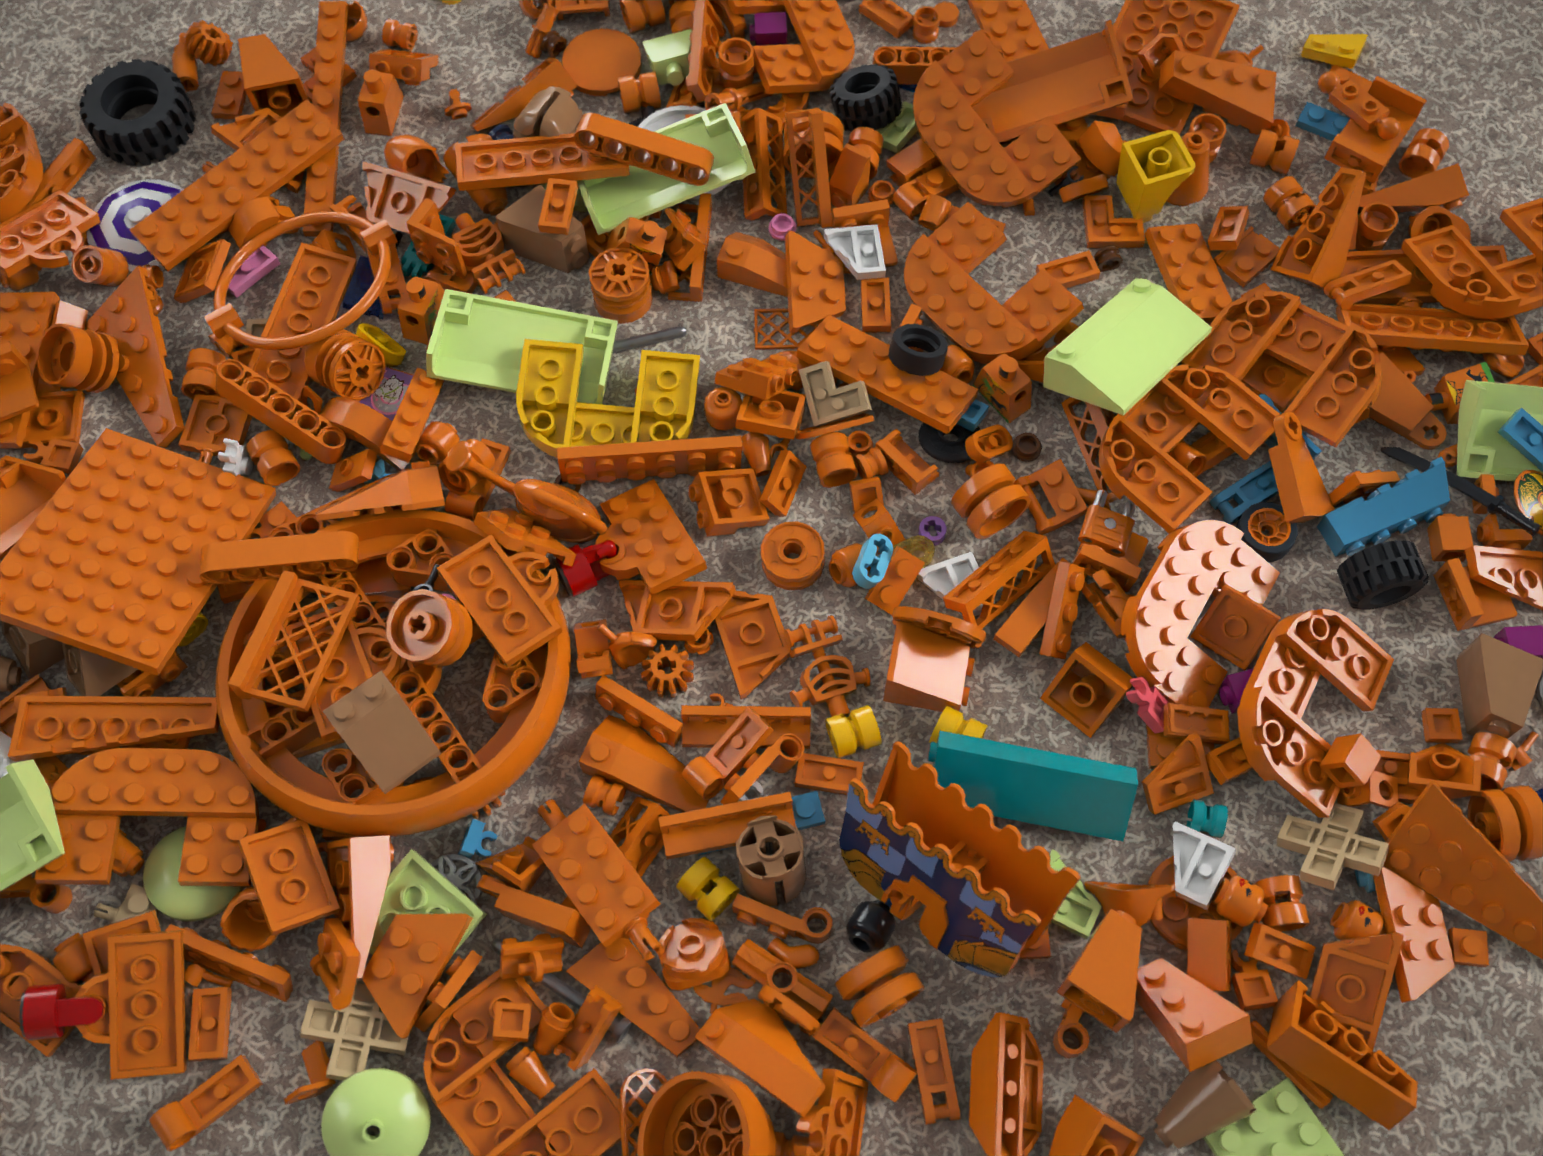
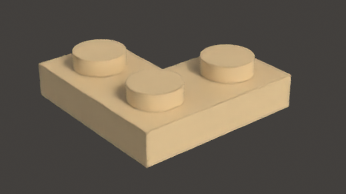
[799,361,872,427]

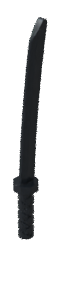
[1381,447,1541,536]

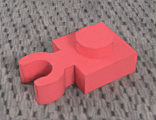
[1126,677,1169,733]

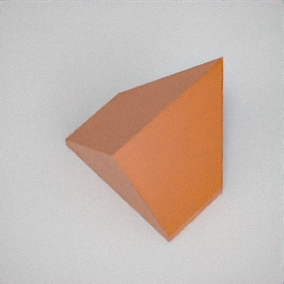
[1408,743,1482,800]
[475,836,546,893]

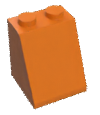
[238,34,310,118]
[883,621,974,712]
[1057,909,1142,1033]

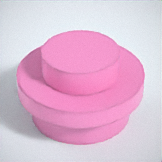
[769,213,796,241]

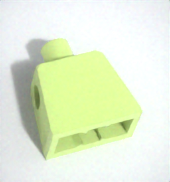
[643,29,692,85]

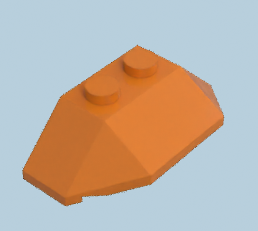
[969,1012,1043,1156]

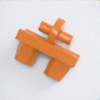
[499,933,564,982]

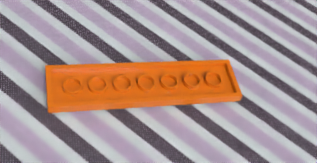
[130,99,344,271]

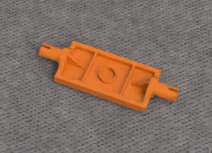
[532,799,663,960]

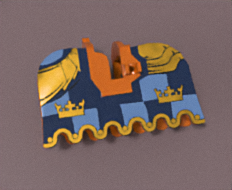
[839,741,1081,977]

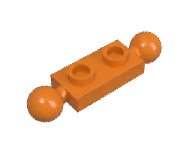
[1318,72,1401,140]

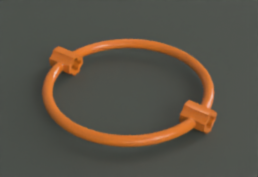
[204,211,398,350]

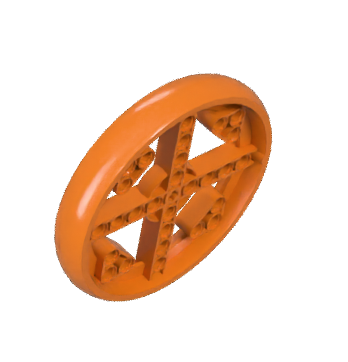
[215,509,571,837]

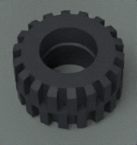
[830,64,903,132]
[1337,540,1429,610]

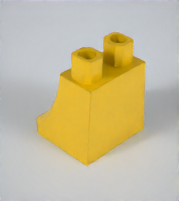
[1116,130,1195,223]

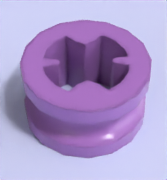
[918,516,947,546]

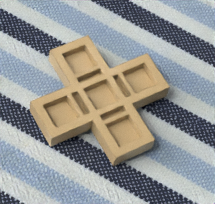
[1277,803,1389,890]
[300,978,410,1081]

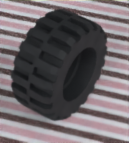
[79,59,196,166]

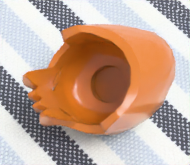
[384,134,450,183]

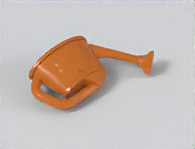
[445,441,607,543]

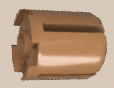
[513,86,582,138]
[736,815,807,906]

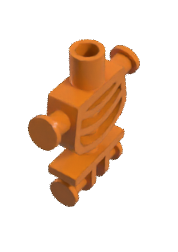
[453,213,526,294]
[784,615,871,717]

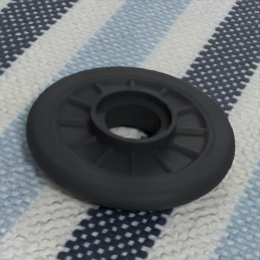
[919,422,981,463]

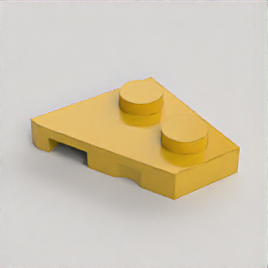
[1300,34,1368,69]

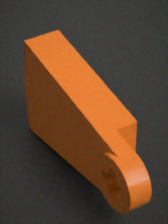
[1367,352,1447,450]
[1268,411,1335,523]
[476,874,591,949]

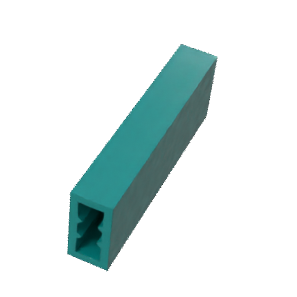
[928,731,1138,842]

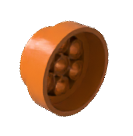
[637,1071,776,1156]

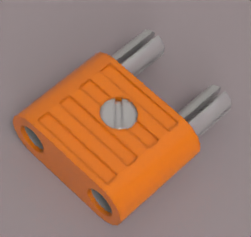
[1078,490,1136,557]

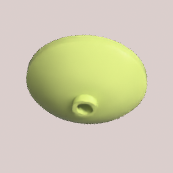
[143,826,244,922]
[321,1068,431,1156]

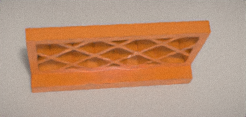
[228,570,360,713]

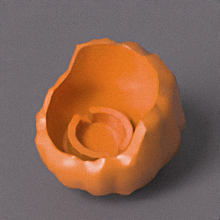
[220,887,280,952]

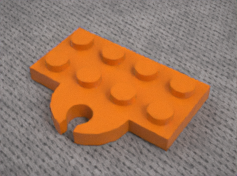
[0,190,100,278]
[437,535,562,668]
[285,603,401,742]
[794,1068,869,1156]

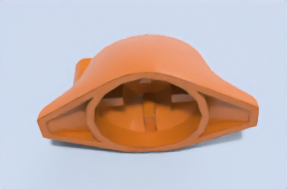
[1084,881,1175,927]

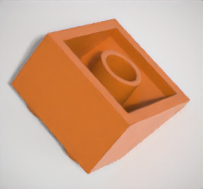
[1040,642,1133,738]

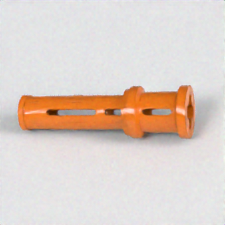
[704,81,774,112]

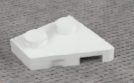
[824,224,886,280]
[917,552,995,616]
[1173,821,1236,910]

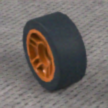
[1236,502,1298,562]

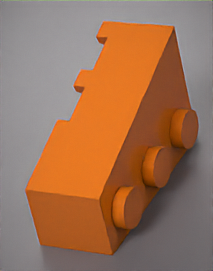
[1135,958,1252,1072]

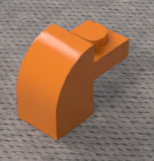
[1078,121,1128,176]
[228,197,300,249]
[574,619,613,679]

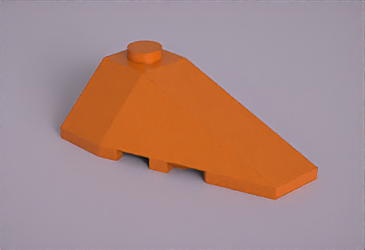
[1270,167,1366,290]
[1049,1095,1145,1156]

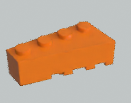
[1159,50,1276,135]

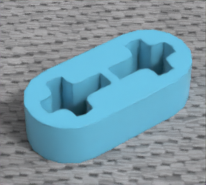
[852,534,893,589]

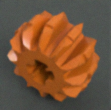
[184,20,233,67]
[641,643,694,698]

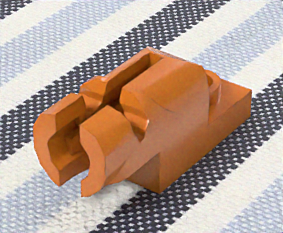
[1081,569,1134,642]

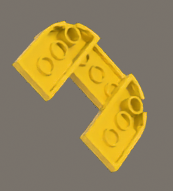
[516,339,700,458]

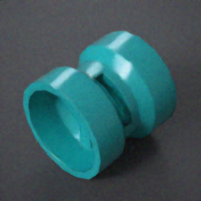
[1186,799,1228,838]

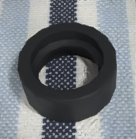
[889,324,948,376]

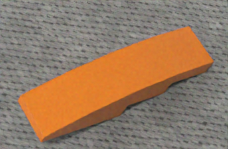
[994,558,1088,657]

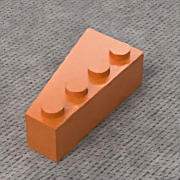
[1266,980,1418,1130]

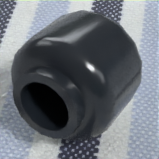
[846,900,896,953]

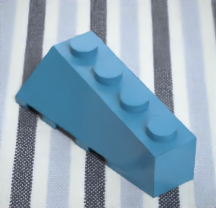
[1317,457,1450,557]

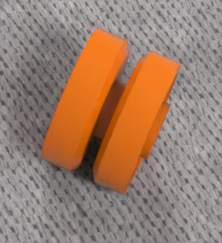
[784,110,844,178]
[951,463,1031,539]
[386,589,473,667]
[1467,785,1543,862]
[835,945,925,1028]

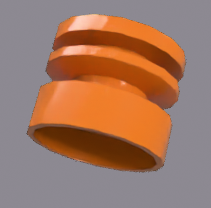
[589,247,653,324]
[36,323,119,393]
[304,329,386,401]

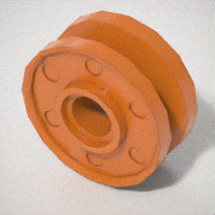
[760,521,825,590]

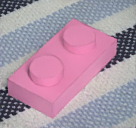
[219,245,280,298]

